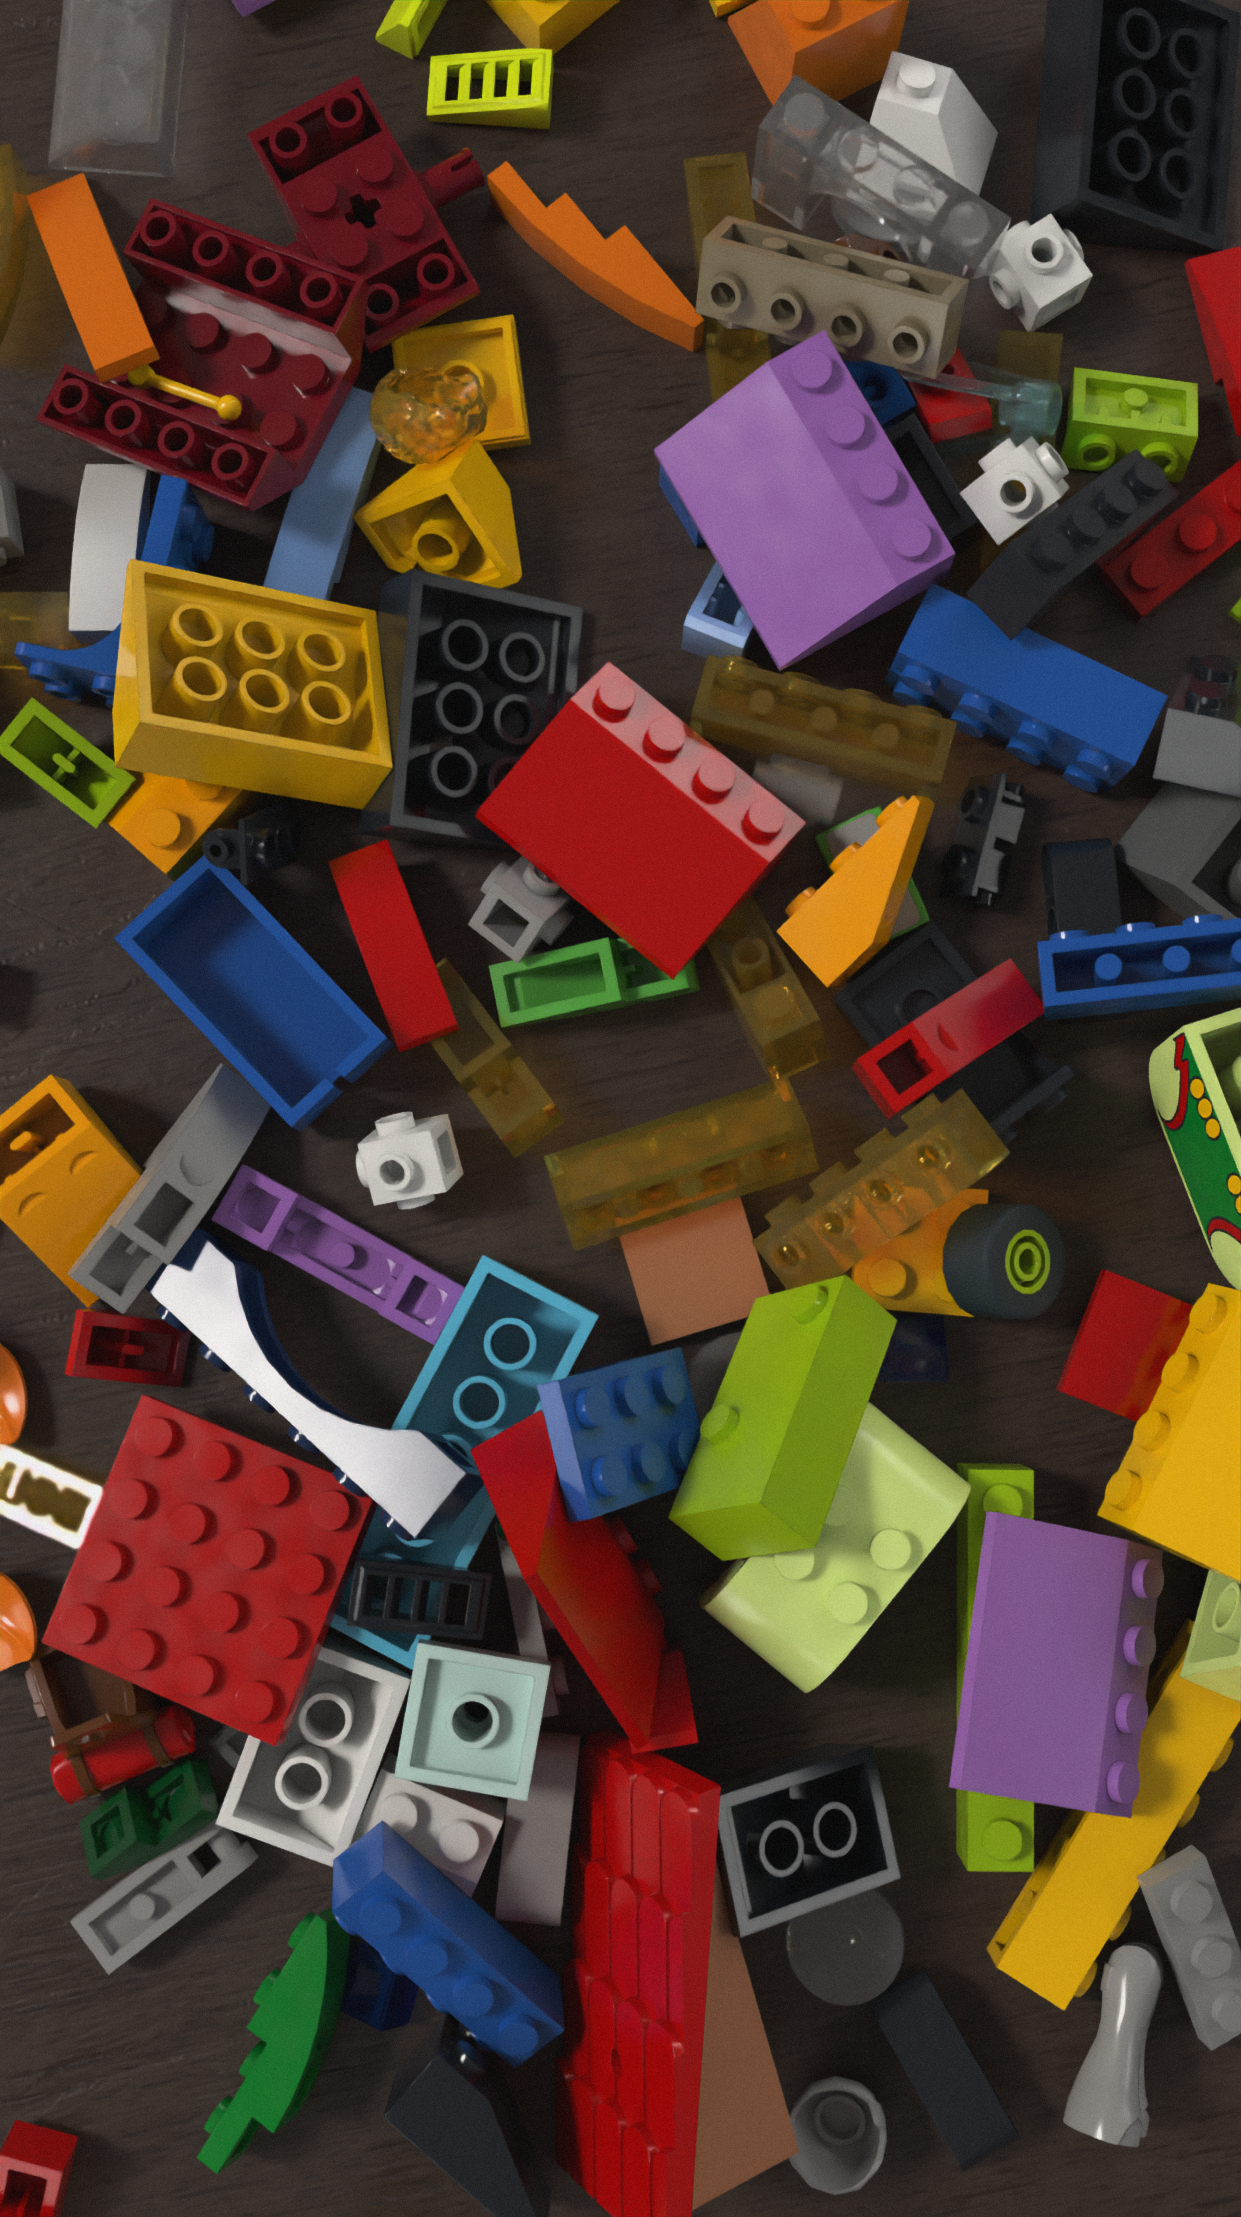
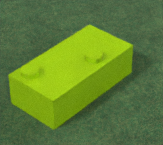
[668,1275,897,1561]

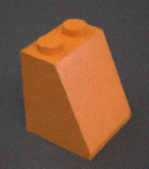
[728,0,909,128]

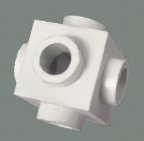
[989,213,1093,334]
[960,436,1070,545]
[356,1112,464,1209]

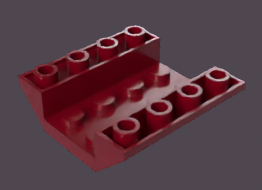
[36,198,369,512]

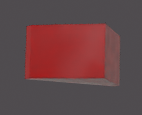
[65,1308,191,1388]

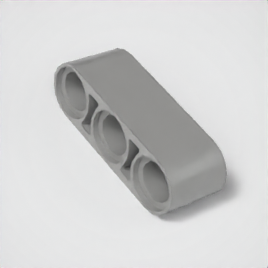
[495,1730,581,1927]

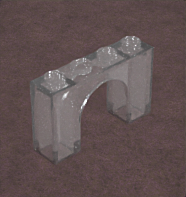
[750,74,1012,321]

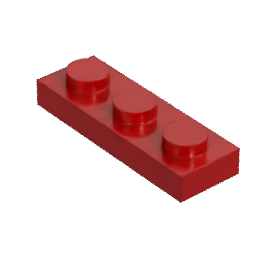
[1098,460,1241,623]

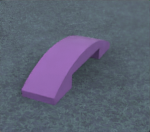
[211,1164,465,1345]

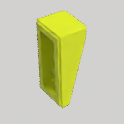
[426,48,554,129]

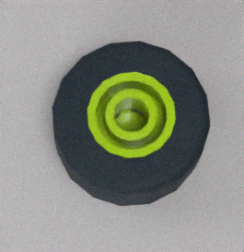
[943,1204,1065,1320]

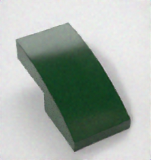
[79,1755,220,1880]

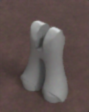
[1063,1940,1164,2147]

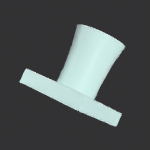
[394,1638,551,1801]

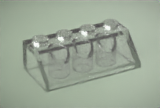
[48,0,189,178]

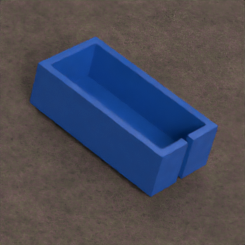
[883,582,1168,793]
[114,855,394,1132]

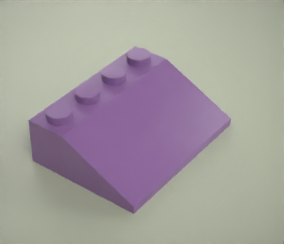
[654,330,956,671]
[949,1511,1164,1818]

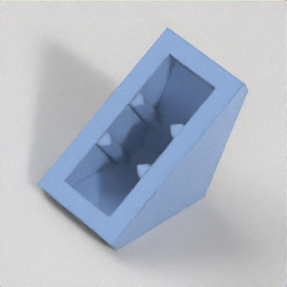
[681,562,756,672]

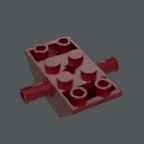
[247,74,485,354]

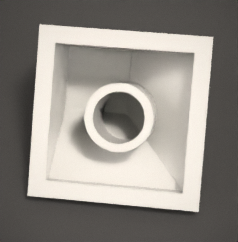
[848,51,998,234]

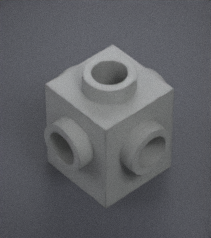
[468,856,574,964]

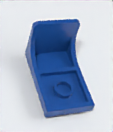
[14,474,214,709]
[537,1347,701,1523]

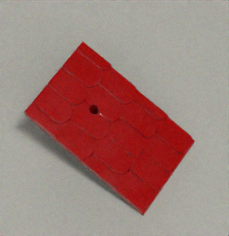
[555,1728,800,2217]

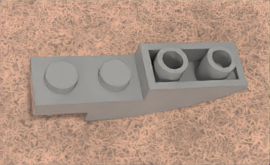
[67,1063,271,1314]

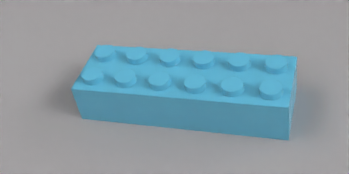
[330,1255,599,1670]

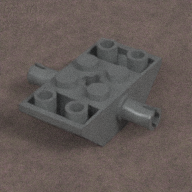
[1113,781,1241,920]

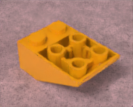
[0,1074,144,1308]

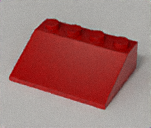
[475,661,806,980]
[470,1410,665,1750]

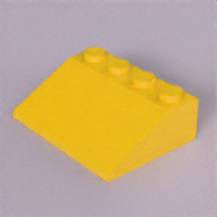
[112,559,393,810]
[1097,1283,1241,1583]

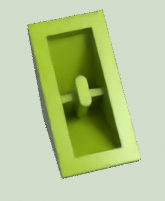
[0,697,136,829]

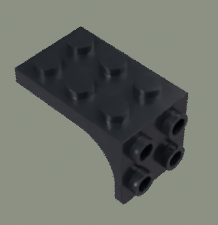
[830,920,1076,1161]

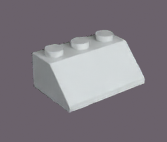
[215,1633,412,1867]

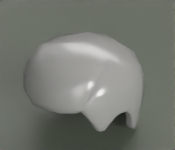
[789,2076,887,2195]

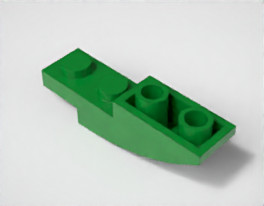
[197,1907,350,2174]

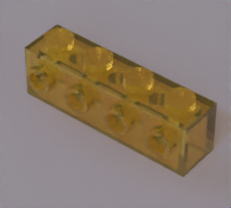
[690,654,957,799]
[544,1076,819,1251]
[751,1088,1010,1290]

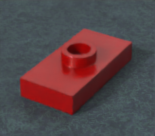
[900,346,992,443]

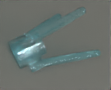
[902,361,1062,459]

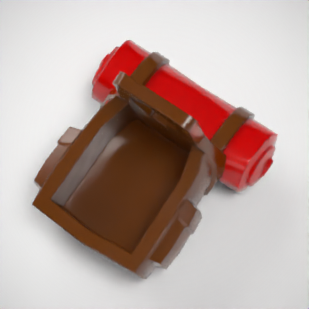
[25,1644,197,1805]

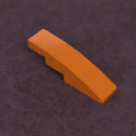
[487,161,704,352]
[26,173,160,383]

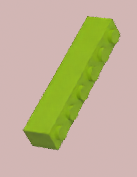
[956,1463,1034,1872]

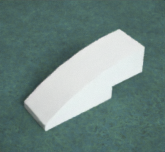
[69,464,150,644]

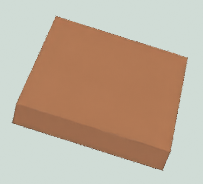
[615,1187,770,1346]

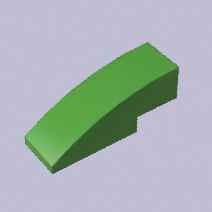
[489,937,701,1028]

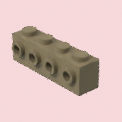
[695,216,969,379]

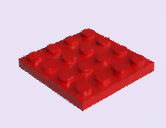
[41,1394,378,1746]

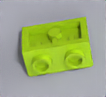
[1060,367,1198,482]

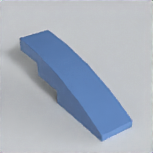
[263,387,393,601]

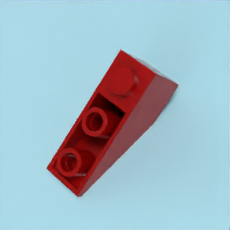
[851,958,1044,1120]

